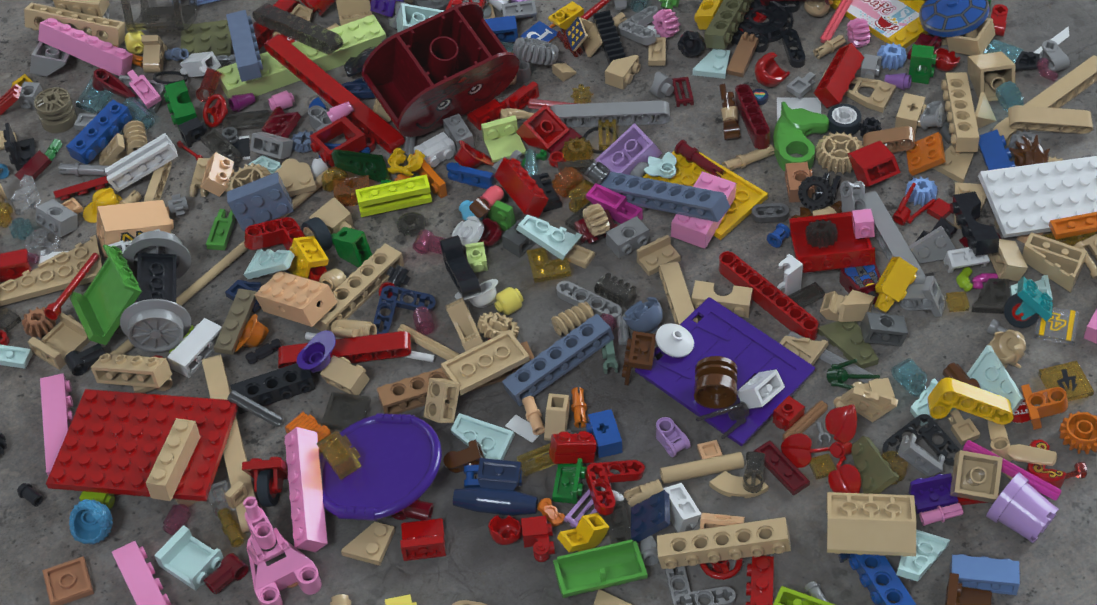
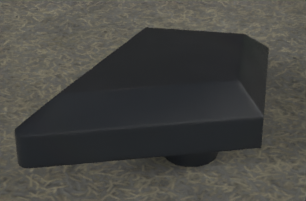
[1014,51,1040,71]

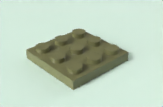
[181,20,232,62]

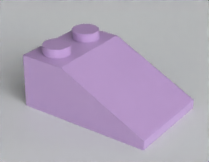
[595,123,662,175]

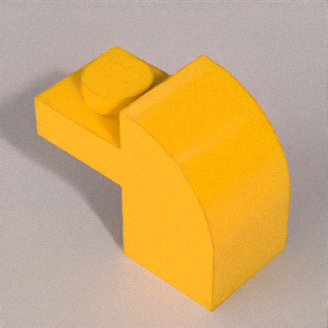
[557,513,610,553]

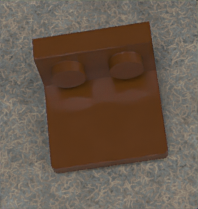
[622,331,656,385]
[945,573,992,605]

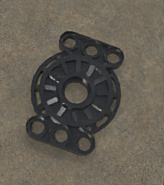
[731,0,800,53]

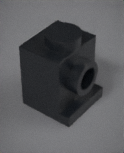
[178,117,208,148]

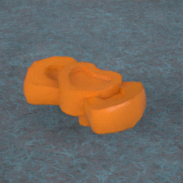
[537,498,565,527]

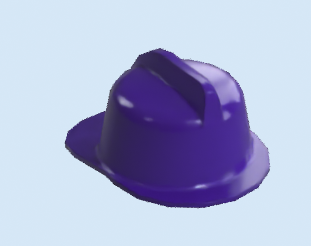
[297,330,336,373]

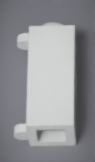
[180,51,221,77]

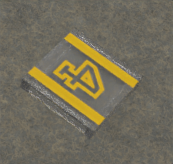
[1034,306,1079,346]

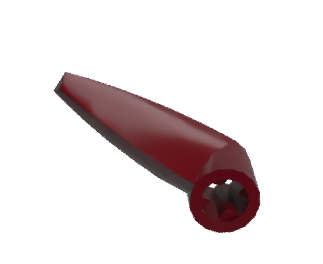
[92,68,136,100]

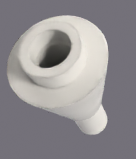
[310,158,329,181]

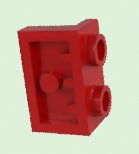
[467,99,507,131]

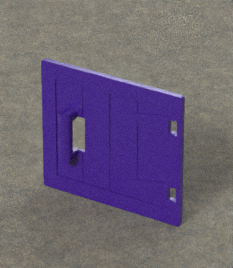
[635,297,815,446]

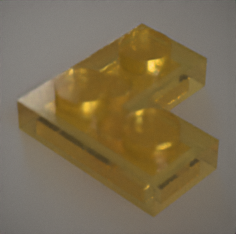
[527,247,571,283]

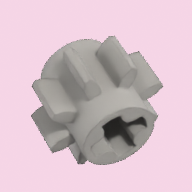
[168,194,189,216]

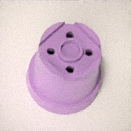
[986,472,1059,543]

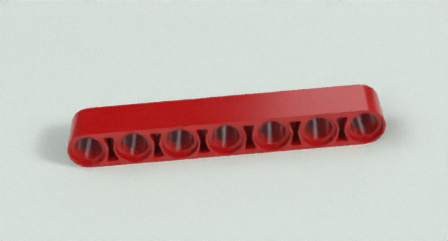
[719,251,819,341]
[278,331,411,369]

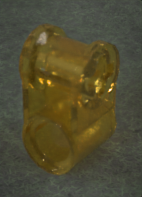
[569,180,594,213]

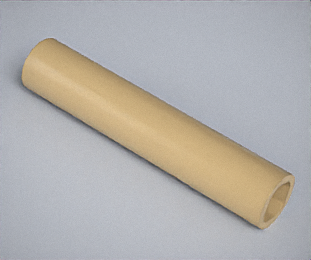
[660,452,744,484]

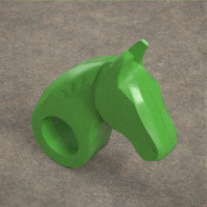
[773,102,829,171]

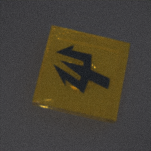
[1038,360,1094,402]

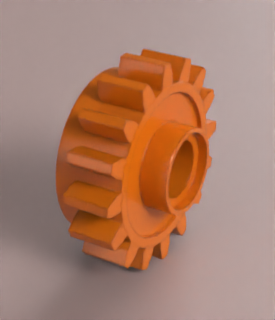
[1059,411,1097,454]

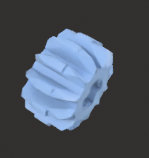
[877,42,907,70]
[905,176,938,207]

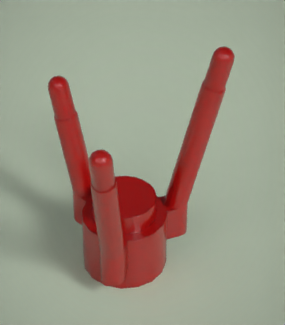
[892,183,935,226]

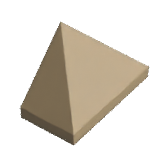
[975,92,997,128]

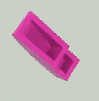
[586,183,643,224]

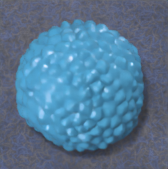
[69,499,113,545]

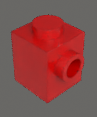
[773,396,805,431]

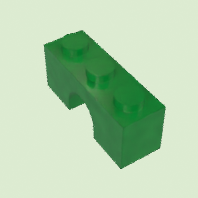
[163,80,197,131]

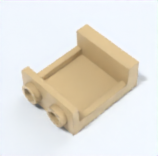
[28,312,90,370]

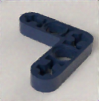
[373,286,436,334]

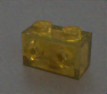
[316,431,361,480]

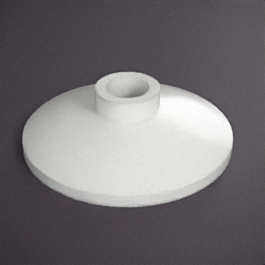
[655,323,694,358]

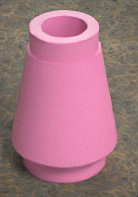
[327,101,354,123]

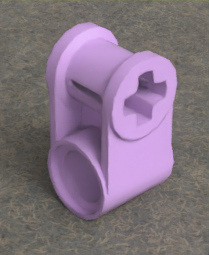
[656,417,691,457]

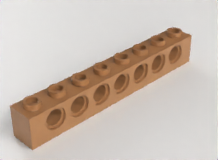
[377,341,534,414]

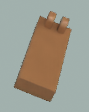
[726,32,759,78]

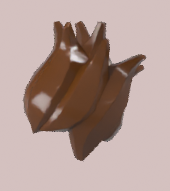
[1009,135,1050,167]

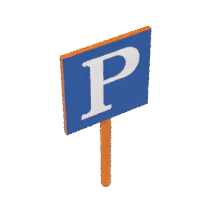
[520,21,560,43]

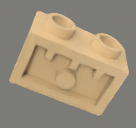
[637,235,681,276]

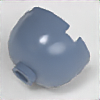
[623,297,663,333]

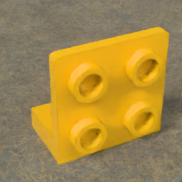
[287,236,329,279]

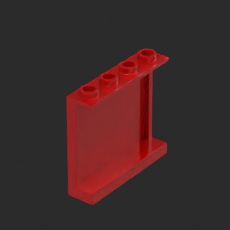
[789,211,876,273]

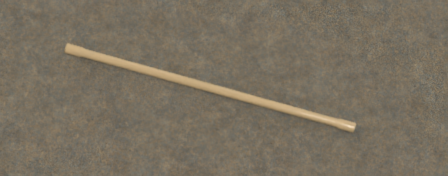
[110,169,334,355]

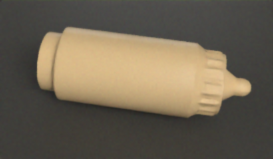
[330,319,377,338]

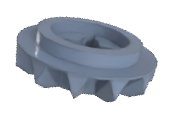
[291,130,313,153]

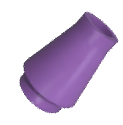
[884,73,912,90]

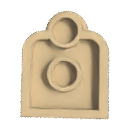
[275,159,317,197]

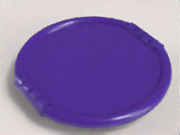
[319,413,442,521]

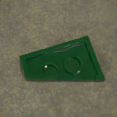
[331,149,391,183]

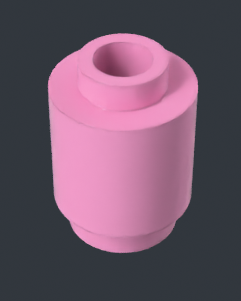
[268,90,295,112]

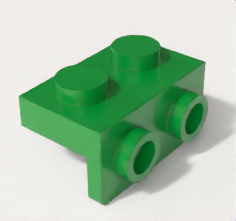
[552,458,586,504]

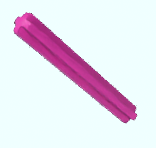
[963,440,1061,500]

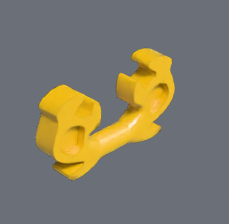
[387,148,425,176]

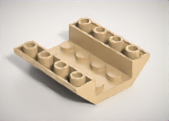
[826,492,916,557]

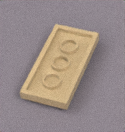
[441,330,530,395]

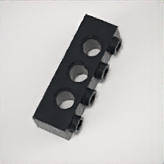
[230,363,315,414]

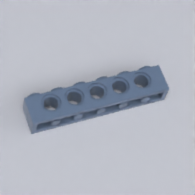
[502,314,615,407]

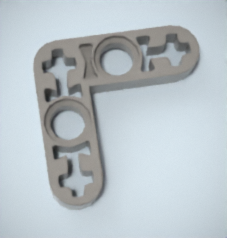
[618,6,659,45]
[665,566,736,605]

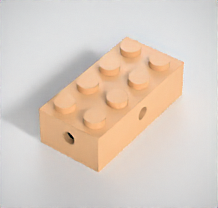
[254,271,338,327]

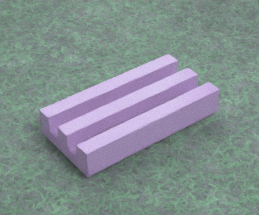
[563,489,605,528]

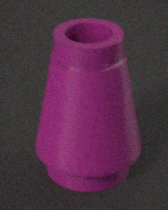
[228,93,255,112]

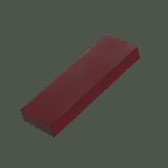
[754,440,810,496]

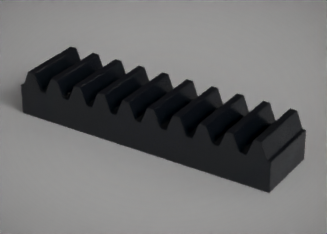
[593,10,626,65]

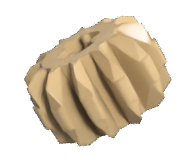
[583,203,610,236]

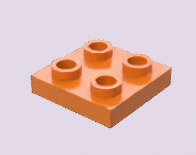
[906,132,946,176]

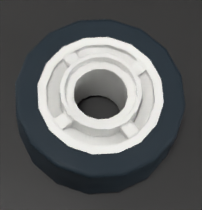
[827,104,861,135]

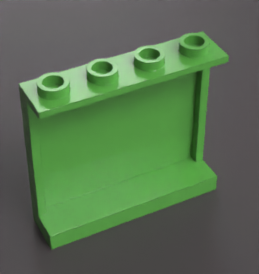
[69,244,142,346]

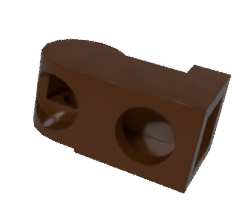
[443,439,484,473]

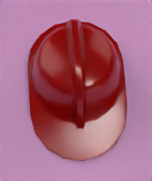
[454,140,495,169]

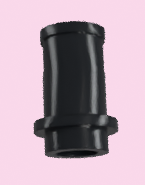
[17,483,44,507]

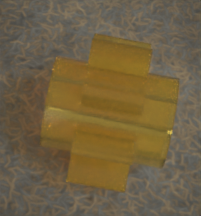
[570,84,593,104]

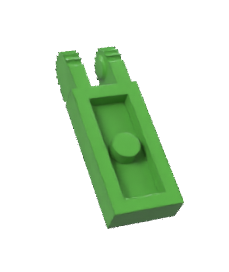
[206,209,236,250]

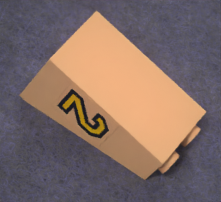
[96,200,174,258]

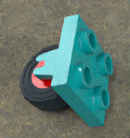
[1004,276,1053,328]

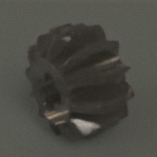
[805,219,838,249]

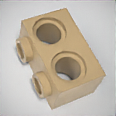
[423,378,460,423]

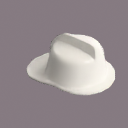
[455,279,498,308]

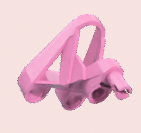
[243,497,322,605]

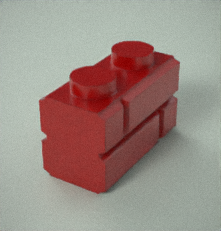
[549,431,597,464]

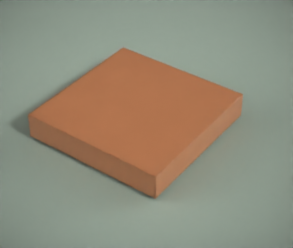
[42,556,94,605]

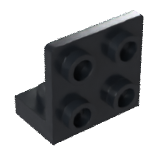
[3,123,37,171]

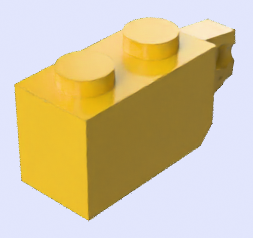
[874,257,918,313]

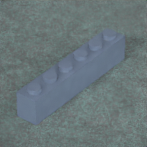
[226,10,263,82]

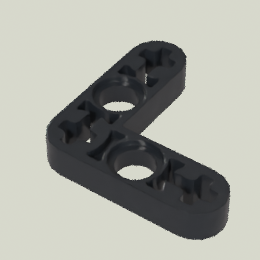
[882,414,960,466]

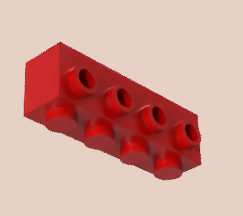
[814,43,864,108]
[494,158,549,218]
[746,556,774,605]

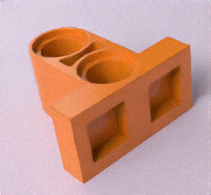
[1021,384,1068,430]

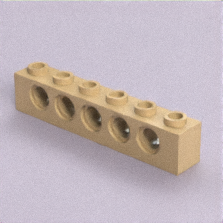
[24,2,125,47]
[941,72,979,152]
[313,243,404,331]
[657,517,791,569]

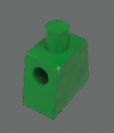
[331,227,372,268]

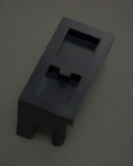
[531,173,562,212]

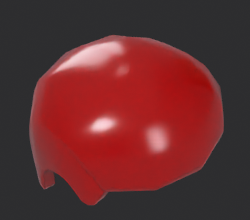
[933,48,960,72]
[488,515,522,545]

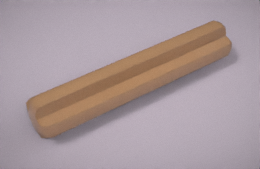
[782,400,828,441]

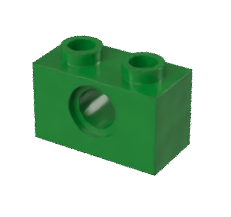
[909,44,937,84]

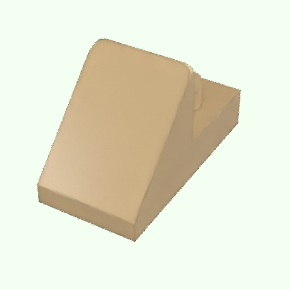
[99,133,127,166]

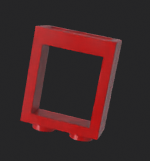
[310,116,367,167]

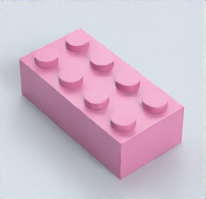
[671,171,736,249]

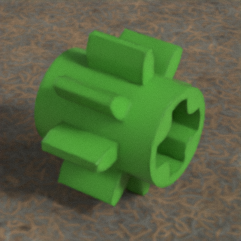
[658,0,680,10]

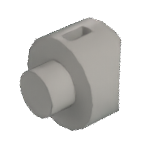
[648,71,674,98]

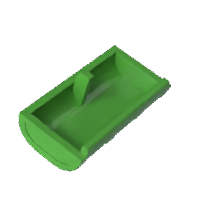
[553,539,648,598]

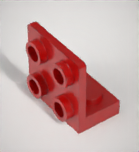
[400,518,446,561]

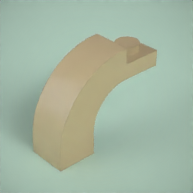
[445,297,484,352]

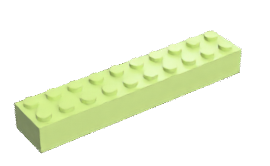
[216,14,387,99]

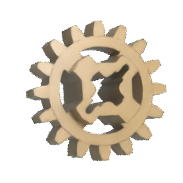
[477,312,519,339]

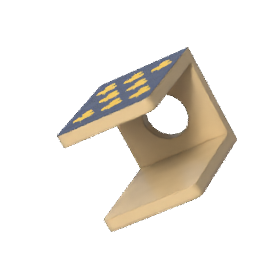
[566,16,603,57]

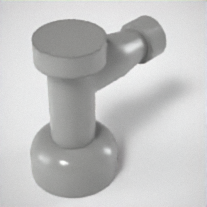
[987,319,1008,335]

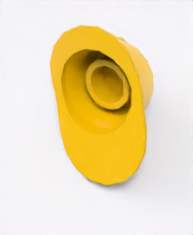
[83,187,123,223]

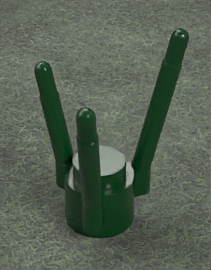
[827,359,880,390]

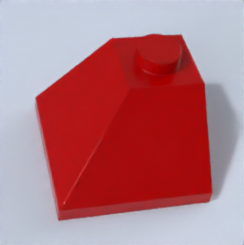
[516,104,570,150]

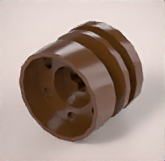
[694,356,737,409]

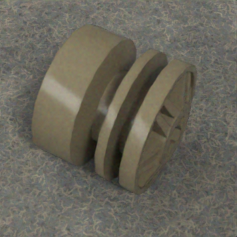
[34,87,77,133]

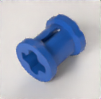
[767,223,791,248]

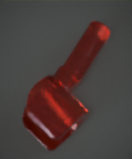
[1065,462,1087,479]

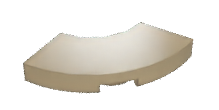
[709,471,769,498]

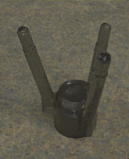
[696,401,749,439]

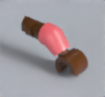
[469,185,506,218]

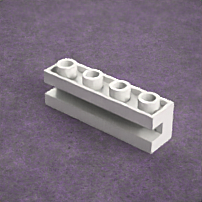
[105,133,178,192]

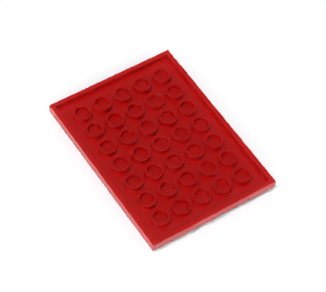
[46,389,239,502]

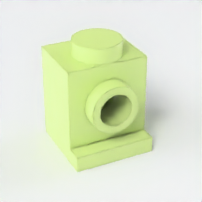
[465,242,488,273]

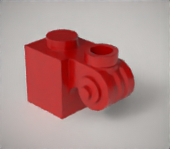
[521,515,555,562]

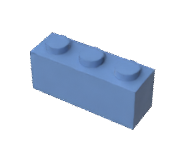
[950,554,1020,595]

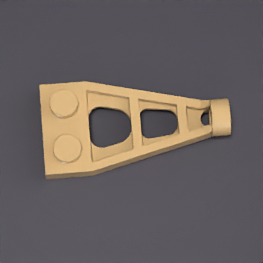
[823,70,896,113]

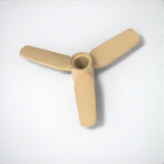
[987,420,1057,466]

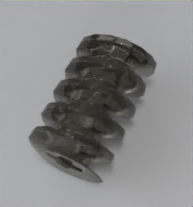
[594,273,636,309]

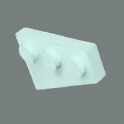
[243,249,295,279]
[967,345,1025,414]
[451,413,515,460]
[896,529,950,582]

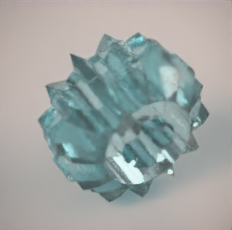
[996,81,1024,112]

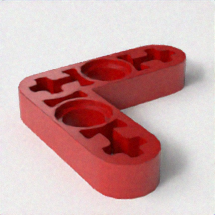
[585,460,645,515]

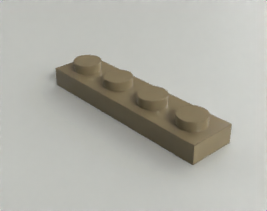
[214,289,257,355]

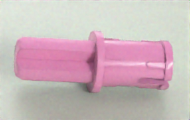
[919,503,963,526]

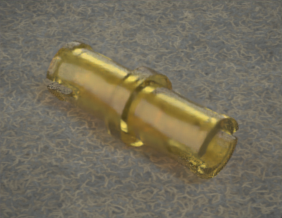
[217,508,244,547]

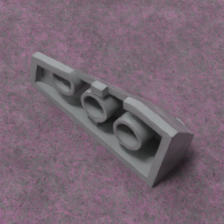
[30,41,69,77]

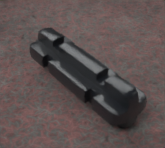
[245,338,282,364]

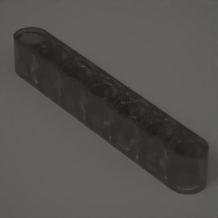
[252,3,344,55]

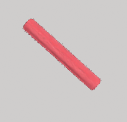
[820,0,853,43]

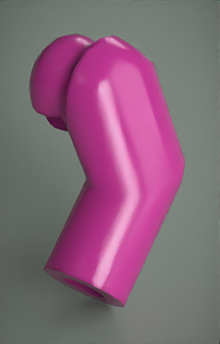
[972,273,998,289]

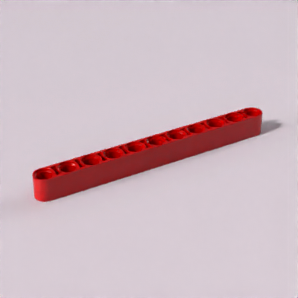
[264,34,405,154]

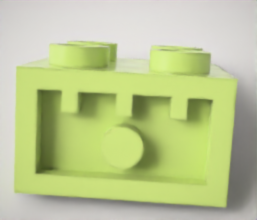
[481,115,526,162]

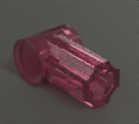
[413,229,446,254]

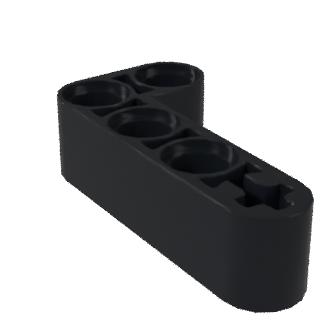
[440,235,481,297]

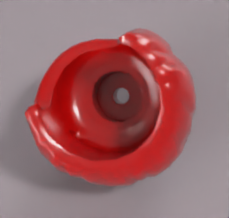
[755,52,790,87]

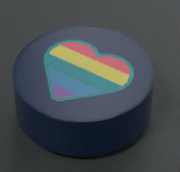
[753,89,768,105]

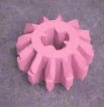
[652,9,680,38]
[846,18,871,48]

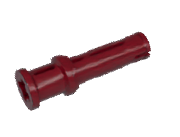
[674,140,724,178]

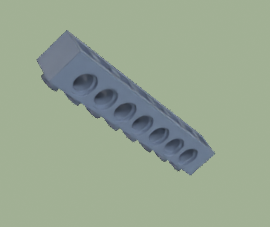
[600,172,730,222]

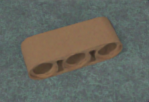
[863,126,915,153]

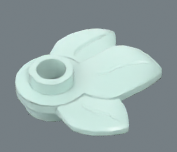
[644,152,677,178]

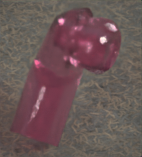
[1037,58,1059,81]

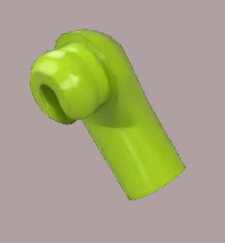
[956,267,973,292]

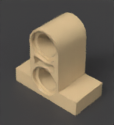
[141,35,167,73]

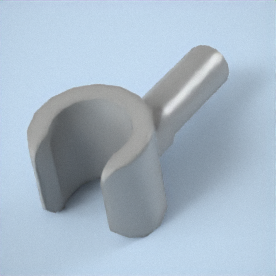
[816,422,831,446]

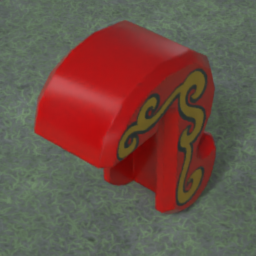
[1026,439,1066,488]

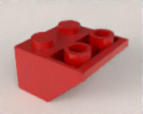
[848,140,901,187]

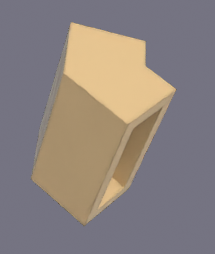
[820,291,844,321]

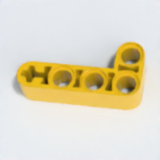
[927,378,1013,425]

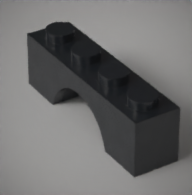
[950,191,999,256]

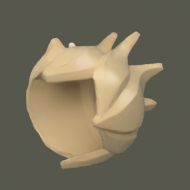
[988,329,1026,368]

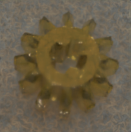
[562,137,593,166]

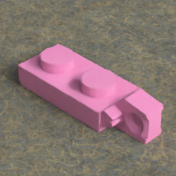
[127,69,162,109]

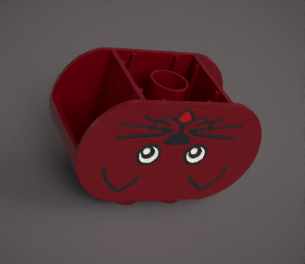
[362,2,520,137]

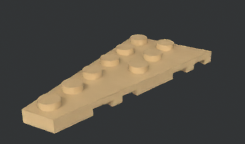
[0,235,103,306]

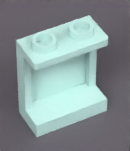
[154,525,224,591]

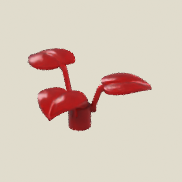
[781,404,861,493]

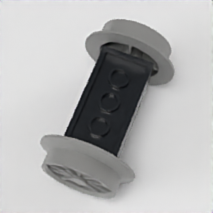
[120,231,191,352]

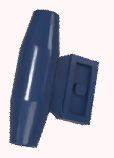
[453,458,538,516]

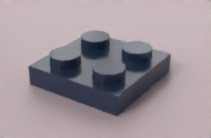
[631,490,670,543]

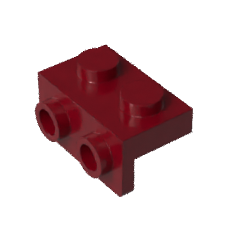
[262,106,301,138]

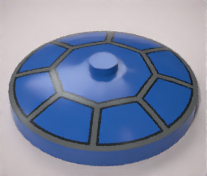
[919,0,990,37]

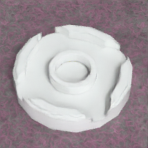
[452,216,484,250]

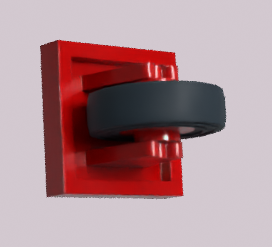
[242,457,288,507]

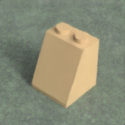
[968,52,1015,102]

